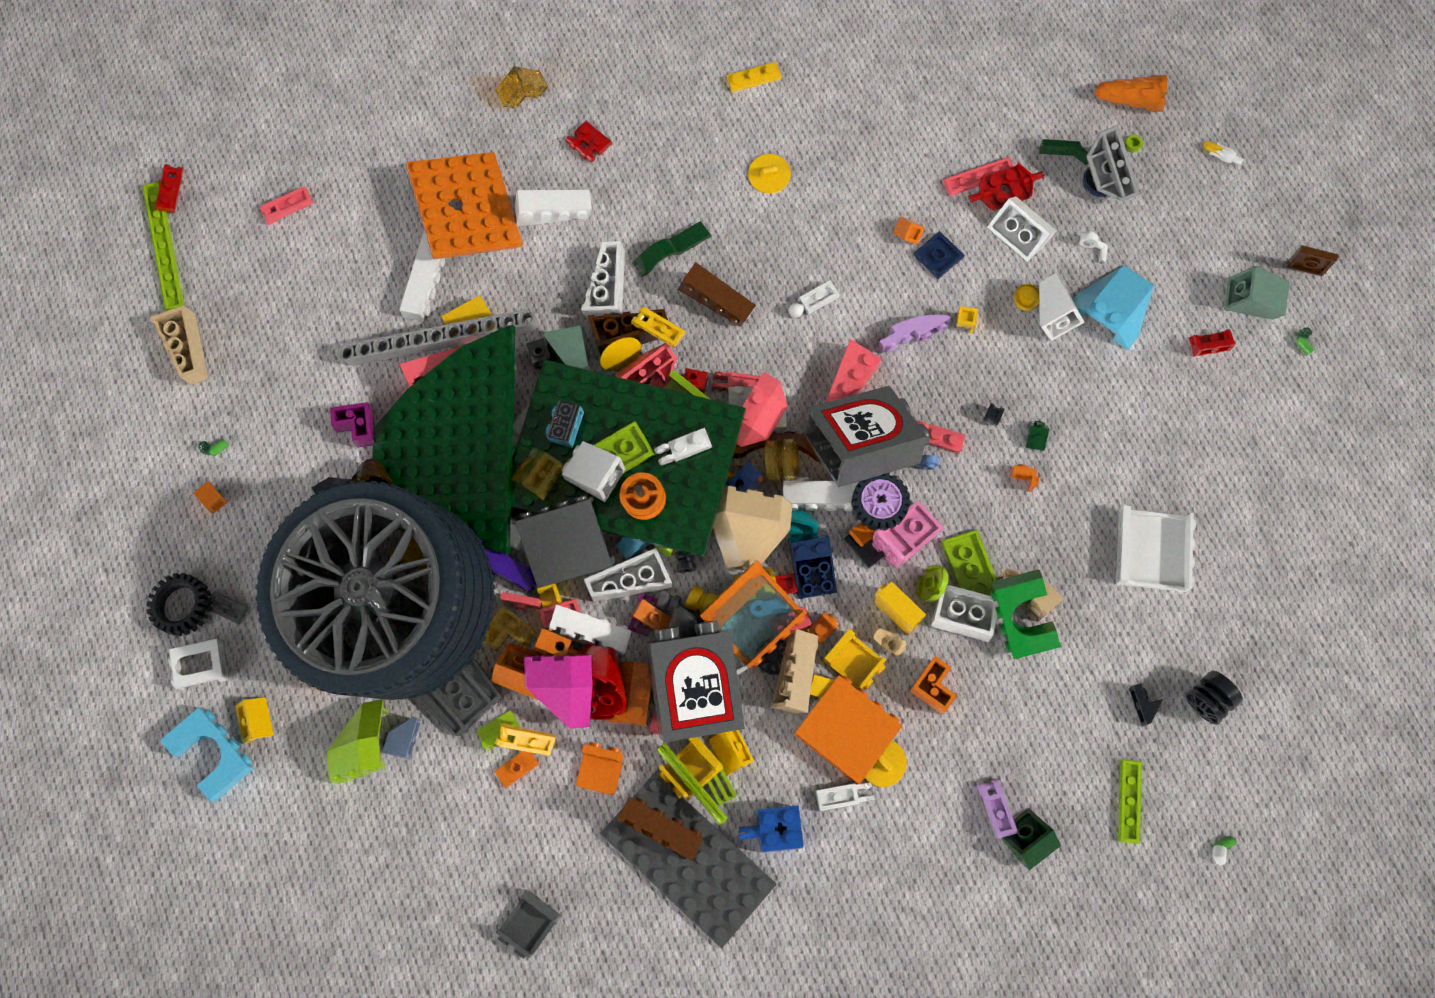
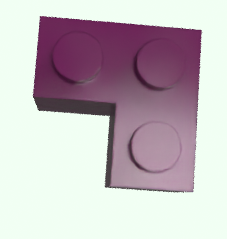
[330,402,375,448]

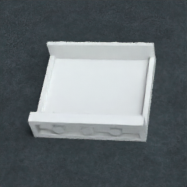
[1116,505,1196,592]

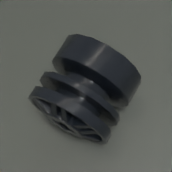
[1186,670,1243,725]

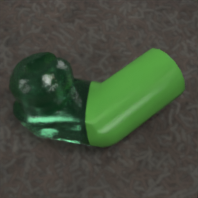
[1296,327,1314,356]
[198,439,229,456]

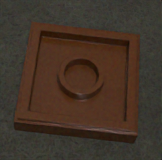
[1287,245,1339,276]

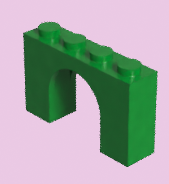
[990,569,1061,659]

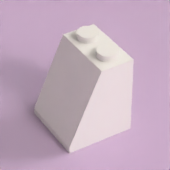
[1039,273,1085,341]
[562,441,626,502]

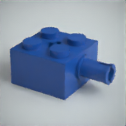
[739,805,804,853]

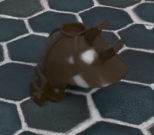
[351,459,393,485]

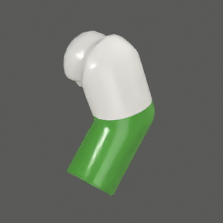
[1212,836,1236,865]

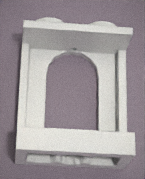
[168,639,228,691]

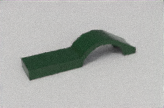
[1039,139,1089,165]
[632,221,711,277]

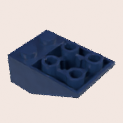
[788,532,837,599]

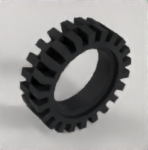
[146,573,213,636]

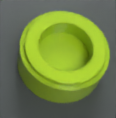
[1124,134,1143,153]
[654,545,674,557]

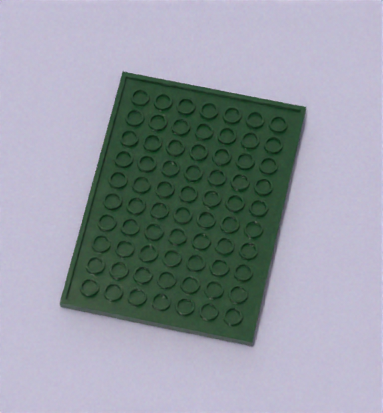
[511,359,746,557]

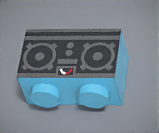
[546,400,584,448]

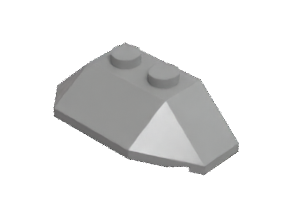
[1086,125,1140,201]

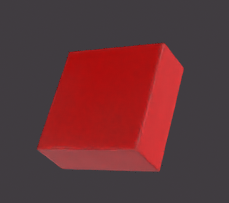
[775,573,798,595]

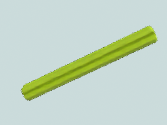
[657,743,728,825]

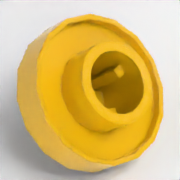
[1013,284,1040,311]

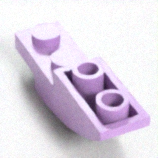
[878,315,950,353]

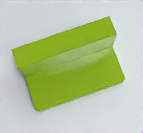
[477,710,521,751]

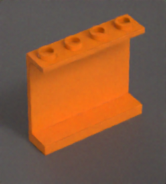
[793,675,902,785]

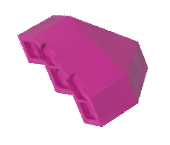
[524,654,592,728]

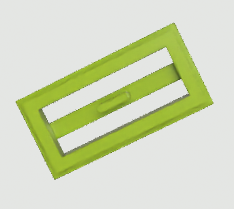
[707,769,737,806]

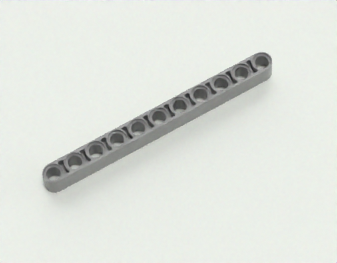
[338,309,539,365]

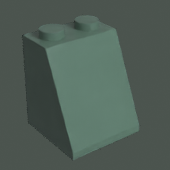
[1224,266,1290,320]
[543,325,590,370]

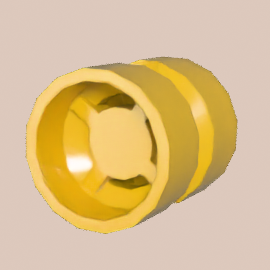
[684,585,719,614]

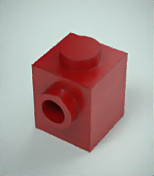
[681,368,708,394]

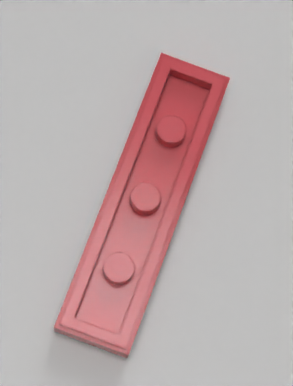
[943,157,1014,196]

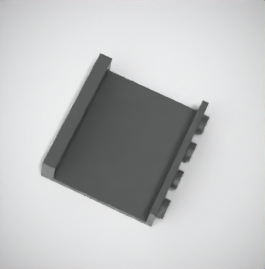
[515,494,615,588]

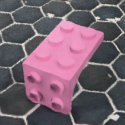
[872,500,944,569]

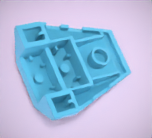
[1073,265,1154,350]

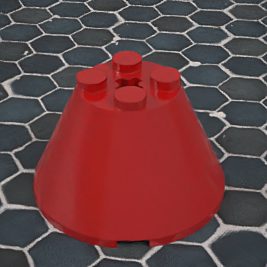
[576,643,627,720]

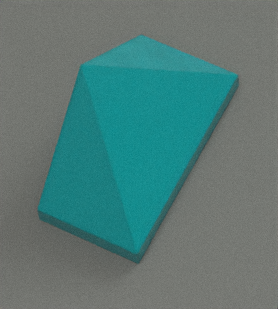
[787,510,819,537]

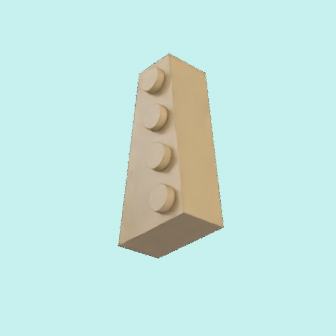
[150,305,209,385]
[771,629,818,714]

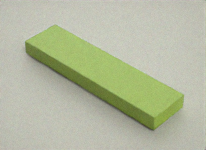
[1118,759,1142,844]

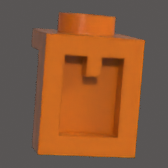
[807,612,838,645]

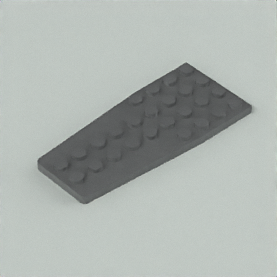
[346,564,502,737]

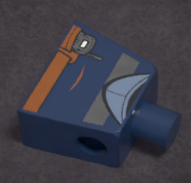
[727,461,765,493]

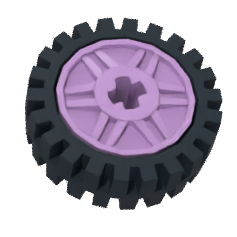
[851,473,910,531]

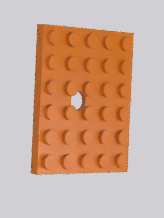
[406,152,523,260]

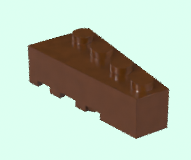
[677,262,756,327]
[588,309,668,356]
[617,797,704,861]

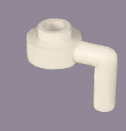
[1079,231,1108,264]

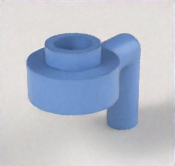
[917,455,939,470]

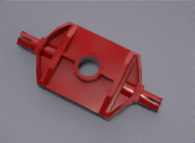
[968,163,1044,211]

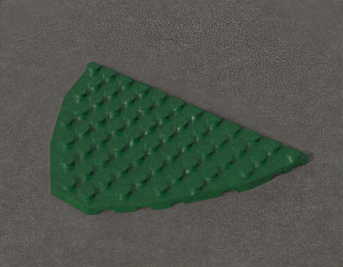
[372,325,516,555]

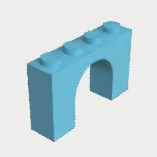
[160,707,254,802]

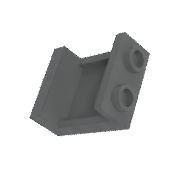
[496,890,561,959]

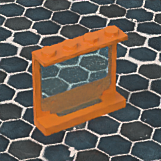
[698,560,807,668]

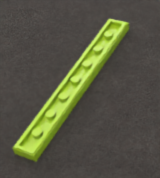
[142,181,185,311]

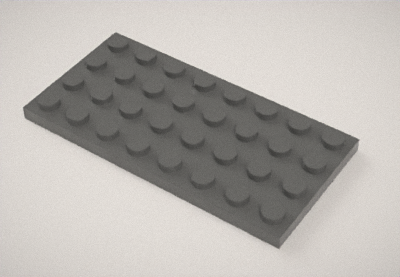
[600,772,777,949]

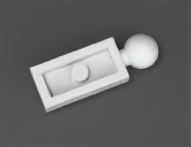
[789,280,840,318]

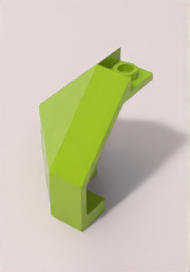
[327,699,388,784]

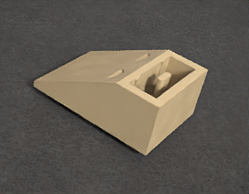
[998,568,1064,622]

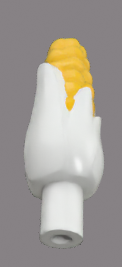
[1203,141,1244,166]

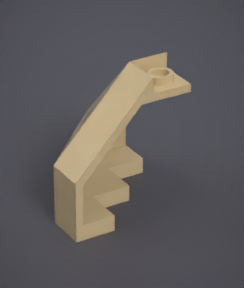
[713,486,792,570]

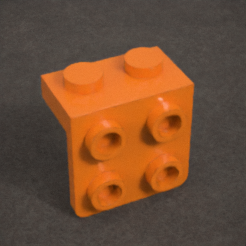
[576,742,625,795]

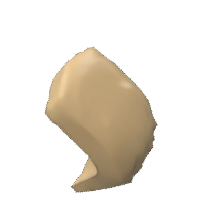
[873,628,906,656]

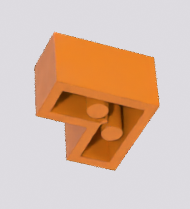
[909,656,957,715]

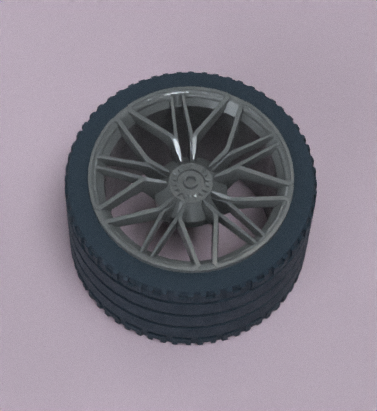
[256,480,496,700]

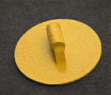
[748,154,791,194]
[600,337,641,371]
[865,740,907,787]

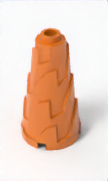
[1095,75,1168,112]

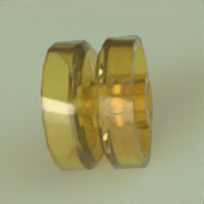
[765,438,799,481]

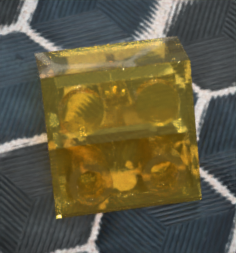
[511,447,564,500]

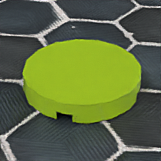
[916,564,948,603]

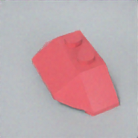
[615,343,677,388]
[737,372,788,447]

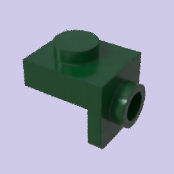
[1025,420,1050,451]

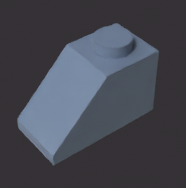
[382,717,421,760]

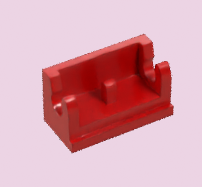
[1189,329,1236,357]

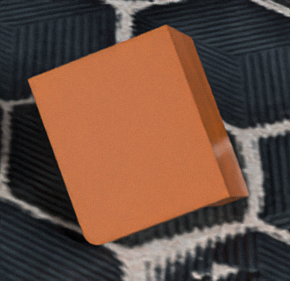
[893,216,925,244]
[193,481,228,514]

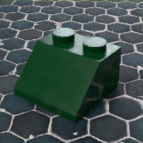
[1002,808,1061,871]

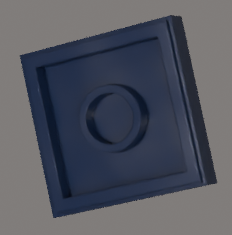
[913,231,965,279]

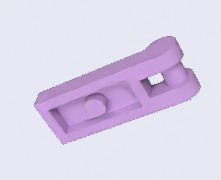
[977,778,1018,839]

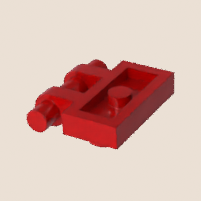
[565,121,612,162]

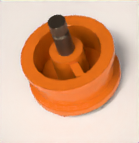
[620,473,666,520]

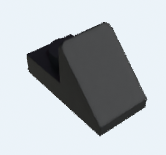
[1129,684,1163,727]

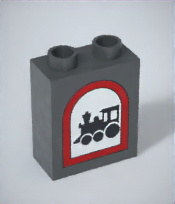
[803,386,929,487]
[646,620,745,743]

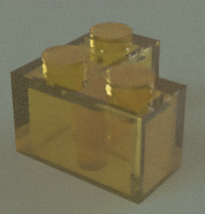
[495,66,548,108]
[483,605,537,652]

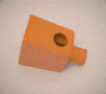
[534,628,581,656]

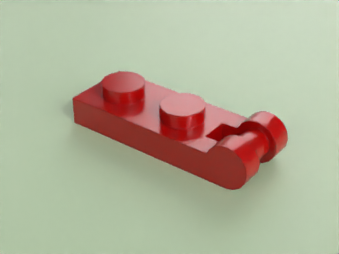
[156,164,184,213]

